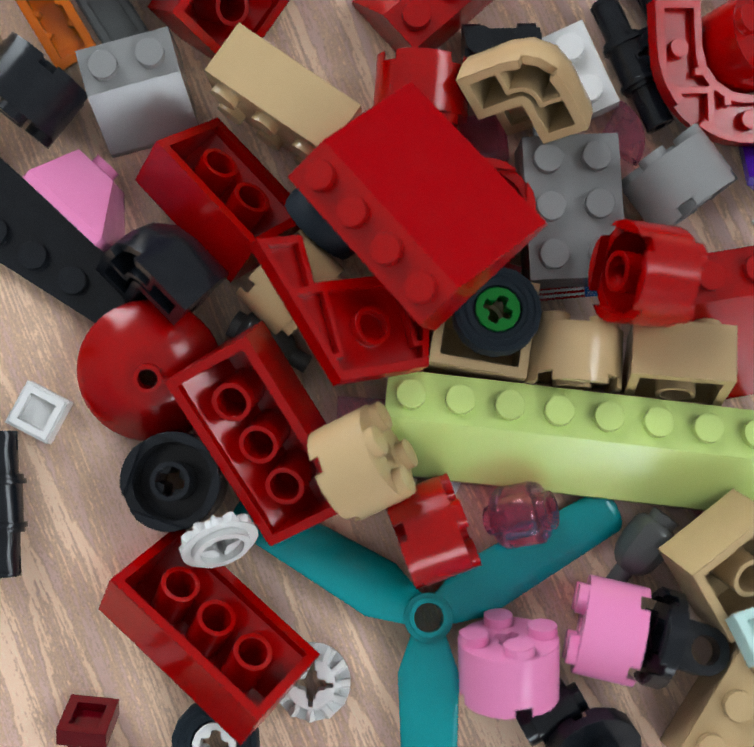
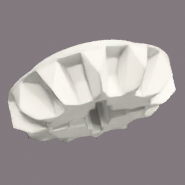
[178,511,258,568]
[280,642,351,723]

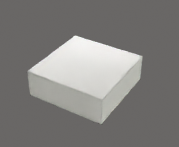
[5,380,74,444]

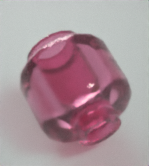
[483,481,560,549]

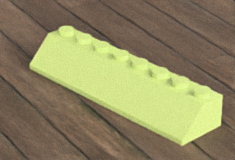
[385,372,754,511]

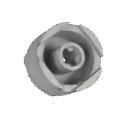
[622,123,738,226]

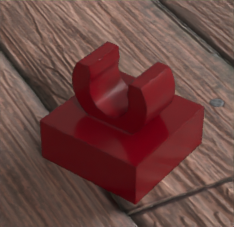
[56,694,120,747]

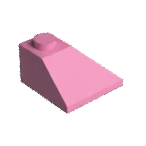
[23,149,125,252]

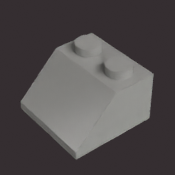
[75,26,199,158]

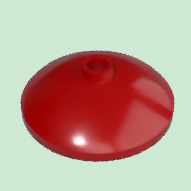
[77,299,219,441]

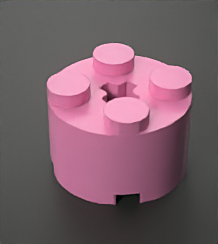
[562,574,651,687]
[458,608,560,719]

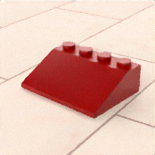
[287,81,548,331]

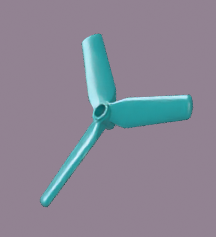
[233,497,622,747]

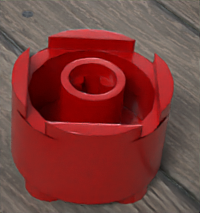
[701,0,754,95]
[373,47,469,128]
[588,219,708,328]
[386,473,482,589]

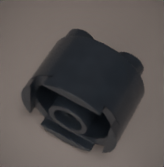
[0,32,87,149]
[120,431,228,532]

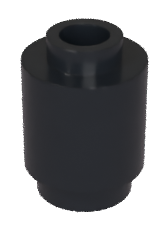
[516,678,590,747]

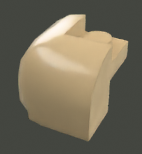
[456,37,593,144]

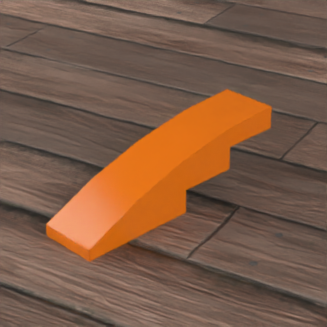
[15,0,96,71]

